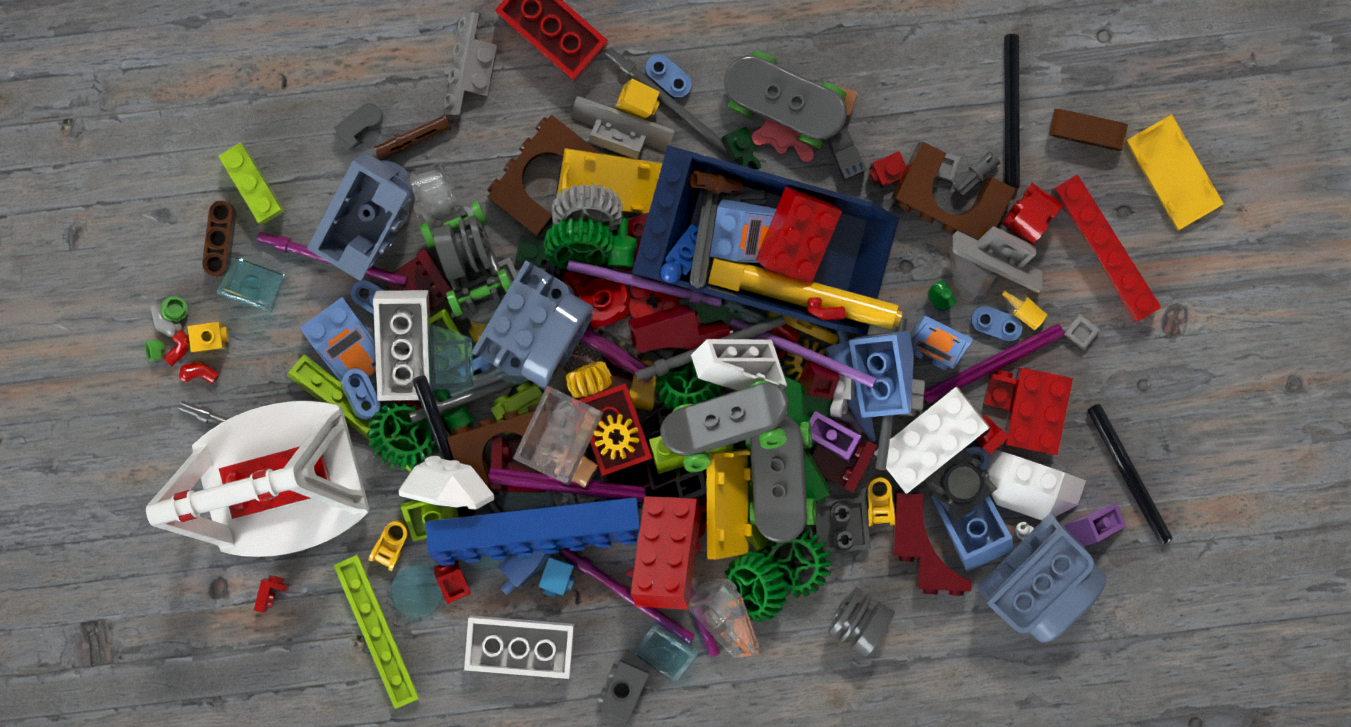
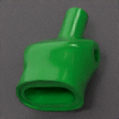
[607,218,637,267]
[927,280,956,311]
[434,384,474,434]

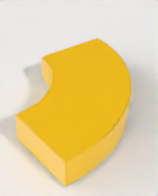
[768,312,839,345]

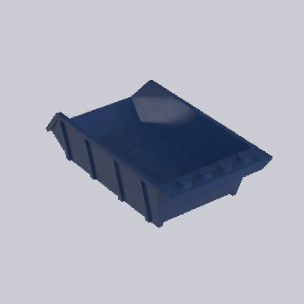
[632,145,900,335]

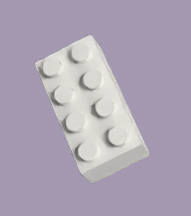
[373,290,432,401]
[874,386,990,494]
[464,615,575,679]

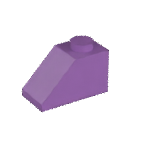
[809,411,863,462]
[1064,503,1126,546]

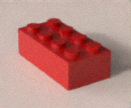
[495,0,609,83]
[631,496,701,610]

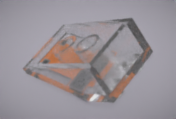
[688,578,761,659]

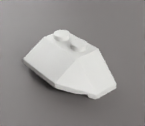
[980,450,1086,520]
[399,456,494,509]

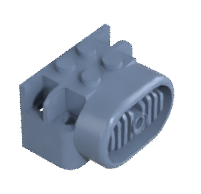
[307,152,415,281]
[471,260,594,388]
[977,512,1106,643]

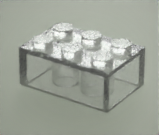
[513,386,603,485]

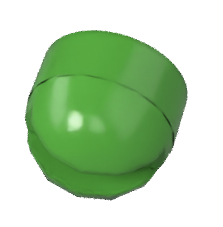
[145,340,166,362]

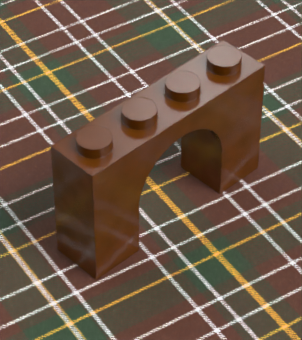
[487,115,601,237]
[891,142,1015,240]
[447,403,566,491]

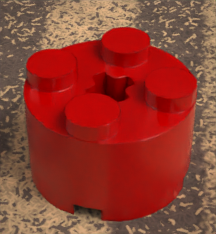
[1002,183,1062,245]

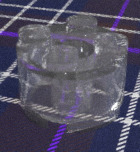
[405,162,458,222]

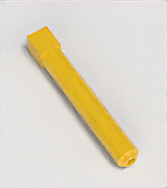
[708,258,903,331]

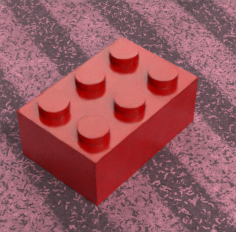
[756,187,842,284]
[1002,368,1073,455]
[576,383,653,476]

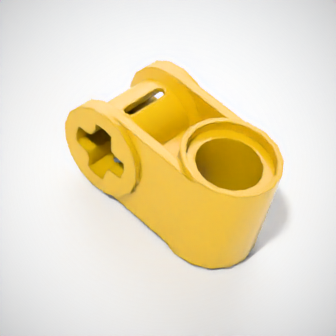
[629,360,656,411]
[866,476,895,527]
[368,519,410,572]

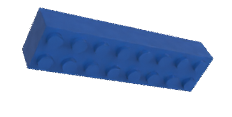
[425,498,641,566]

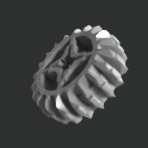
[552,183,623,231]

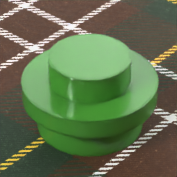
[161,296,188,322]

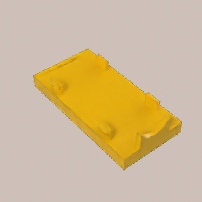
[1125,114,1224,231]
[557,148,662,214]
[707,448,752,560]

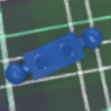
[660,219,715,283]

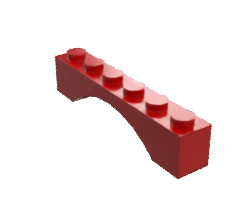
[1051,174,1161,322]

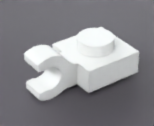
[830,374,855,418]

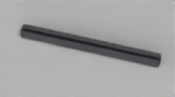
[1004,34,1020,189]
[413,375,475,517]
[1088,404,1172,545]

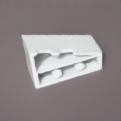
[691,339,787,391]

